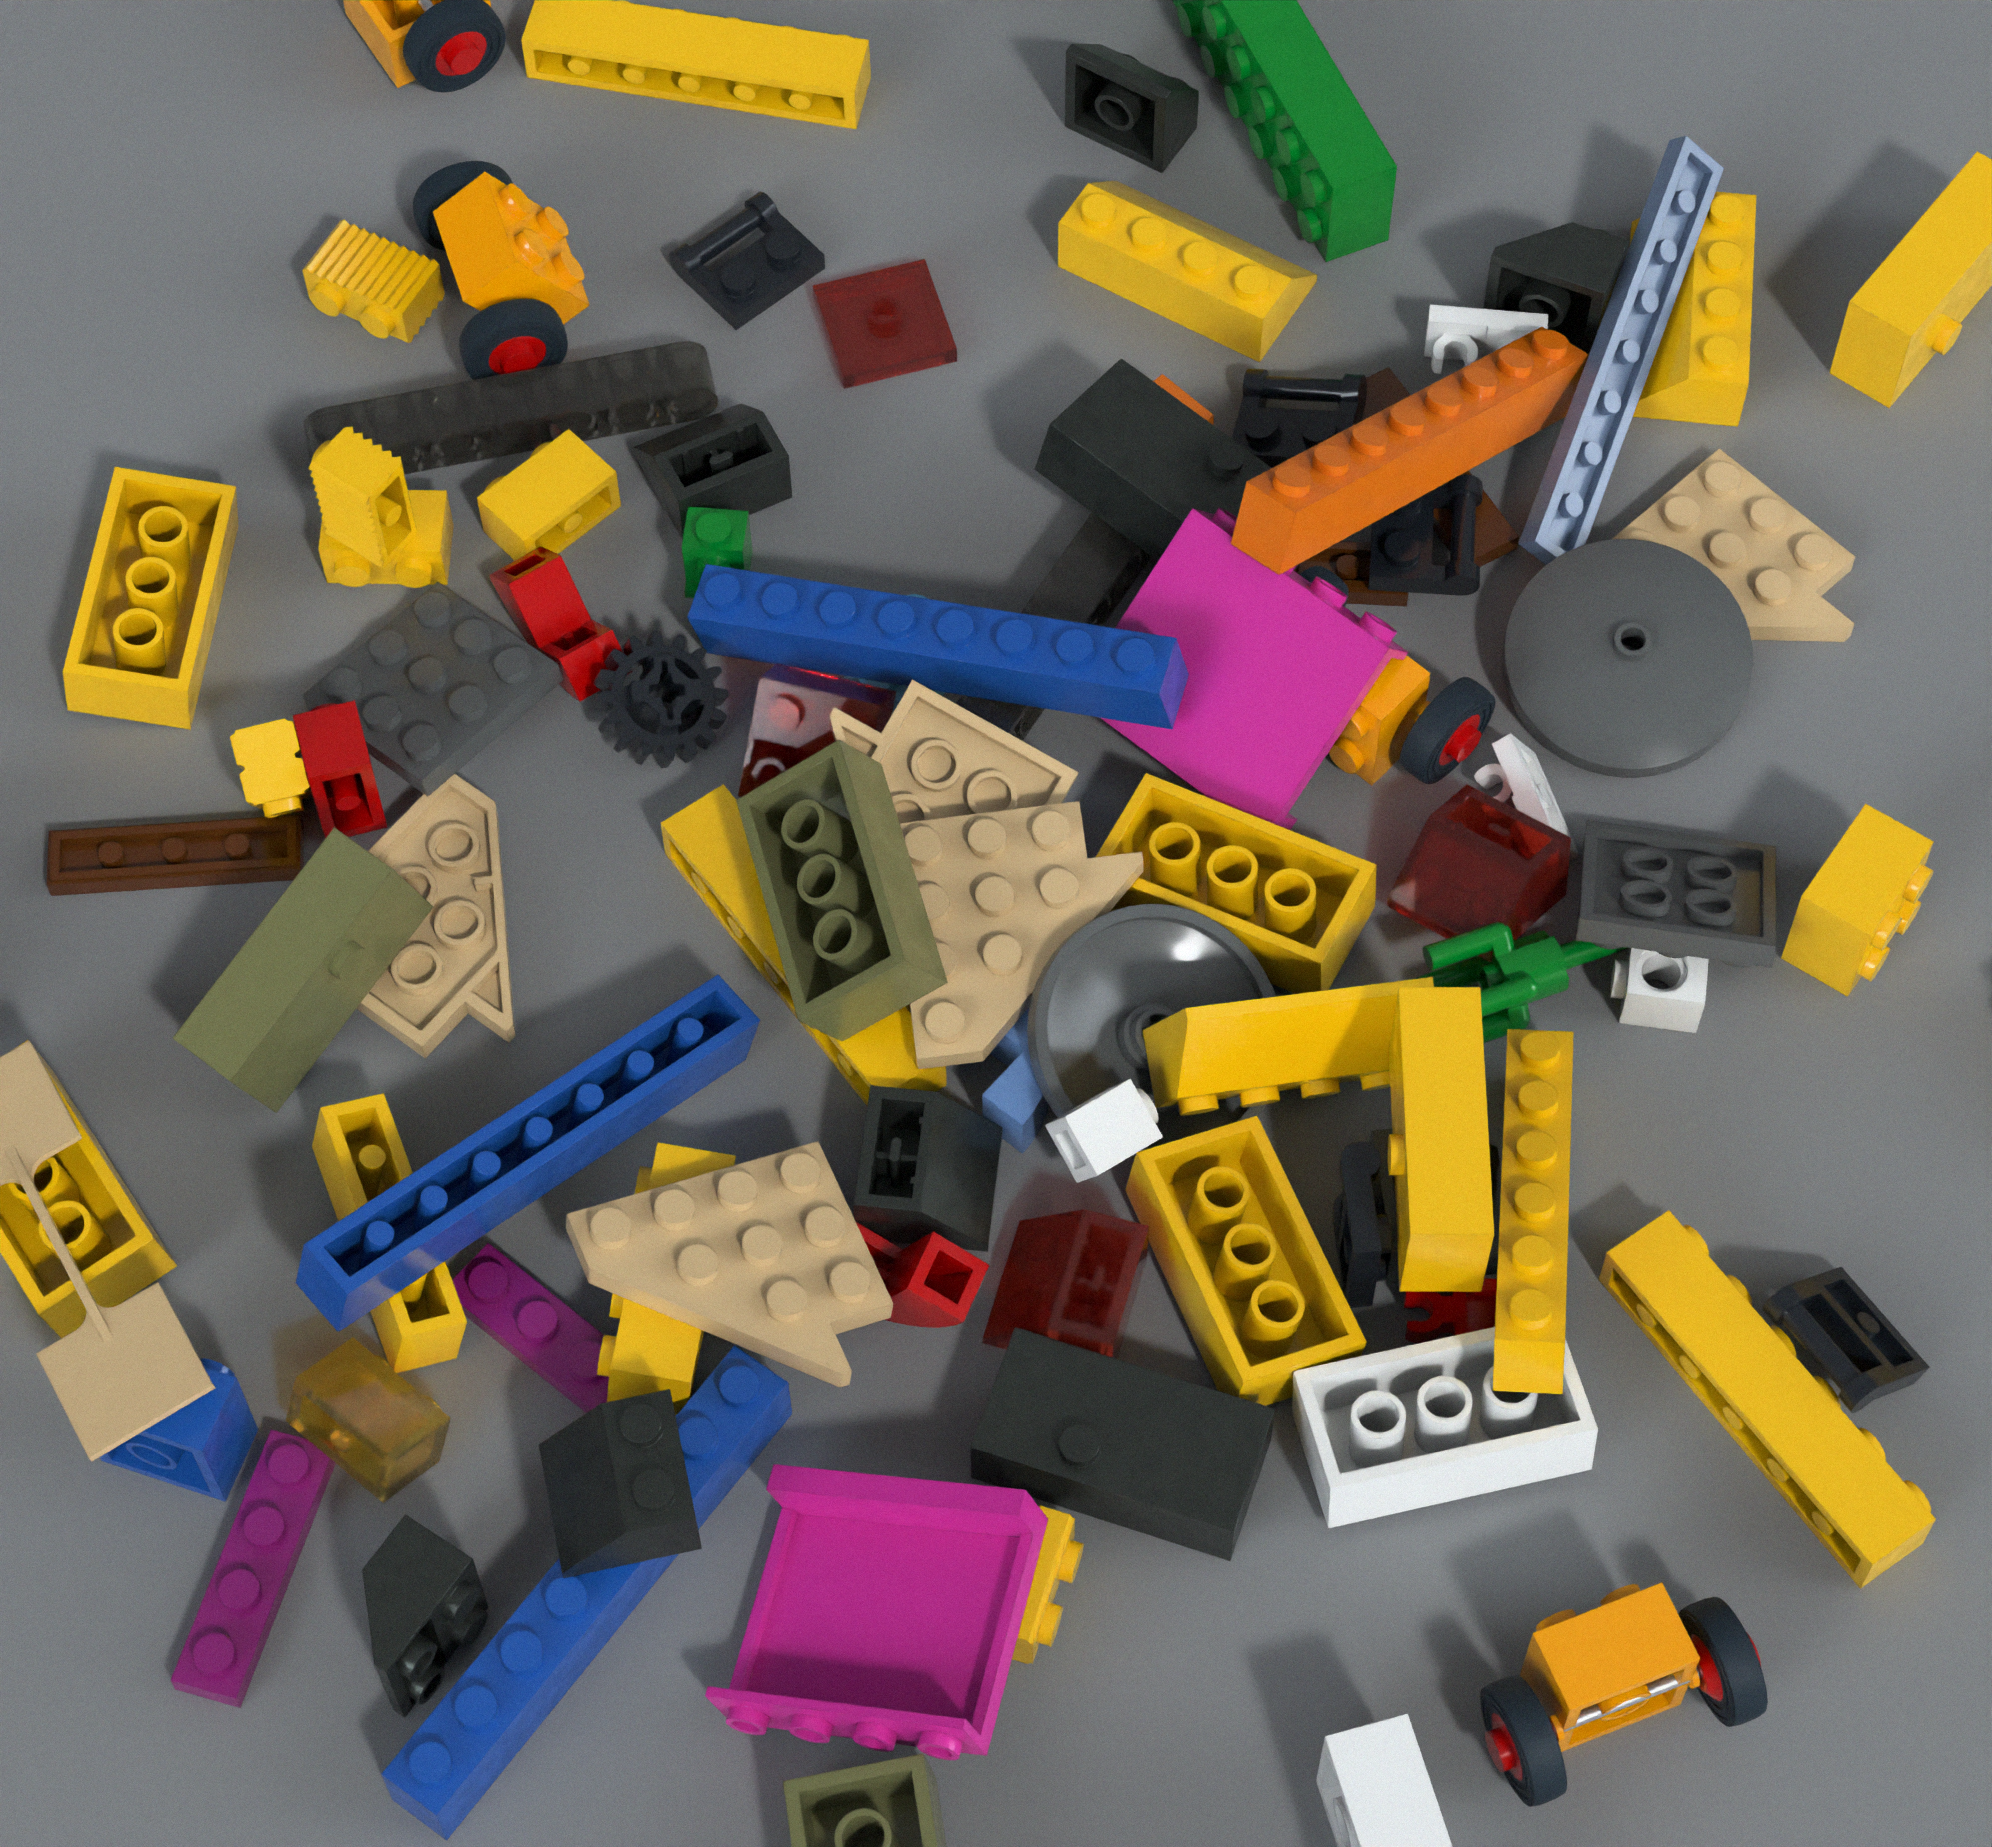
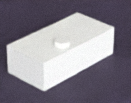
[1292,1327,1598,1528]
[1316,1714,1453,1847]

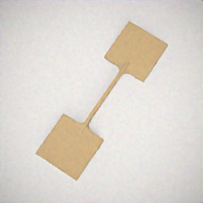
[0,1040,215,1462]

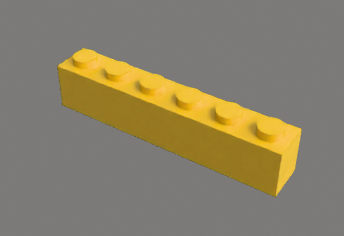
[521,0,871,129]
[661,784,947,1106]
[1493,1029,1574,1394]
[1599,1210,1936,1589]

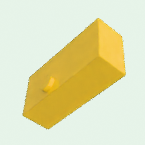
[1829,151,1992,408]
[63,467,239,730]
[1096,773,1377,994]
[1388,987,1494,1292]
[0,1040,177,1338]
[1125,1116,1367,1406]

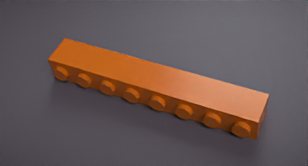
[1231,327,1589,575]

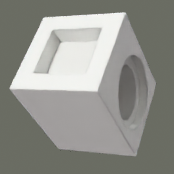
[1610,948,1709,1033]
[1045,1079,1163,1183]

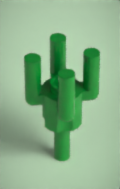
[1416,922,1629,1043]

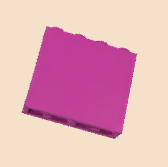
[1101,507,1409,830]
[705,1464,1048,1760]

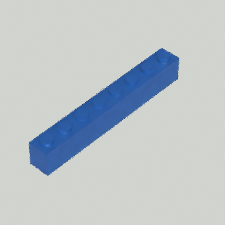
[687,564,1189,730]
[295,974,760,1332]
[381,1345,792,1841]

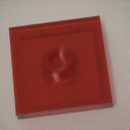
[813,259,957,389]

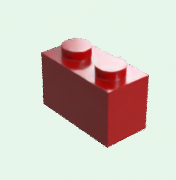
[292,700,388,839]

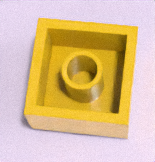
[1781,803,1934,997]

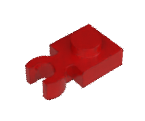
[1404,1278,1497,1343]

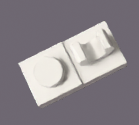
[1424,304,1548,374]
[1474,733,1580,868]

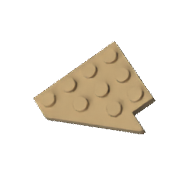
[1611,448,1855,642]
[829,680,1079,823]
[356,774,516,1059]
[900,801,1144,1069]
[566,1141,893,1388]

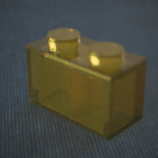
[286,1337,451,1503]

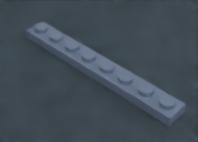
[1518,136,1724,565]

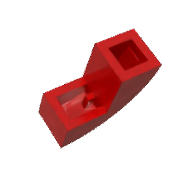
[489,547,632,702]
[856,1222,990,1328]

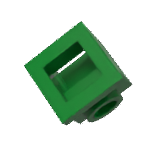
[682,506,753,598]

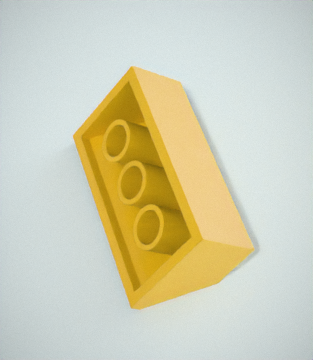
[1058,181,1317,363]
[1629,192,1756,427]
[1142,977,1434,1116]

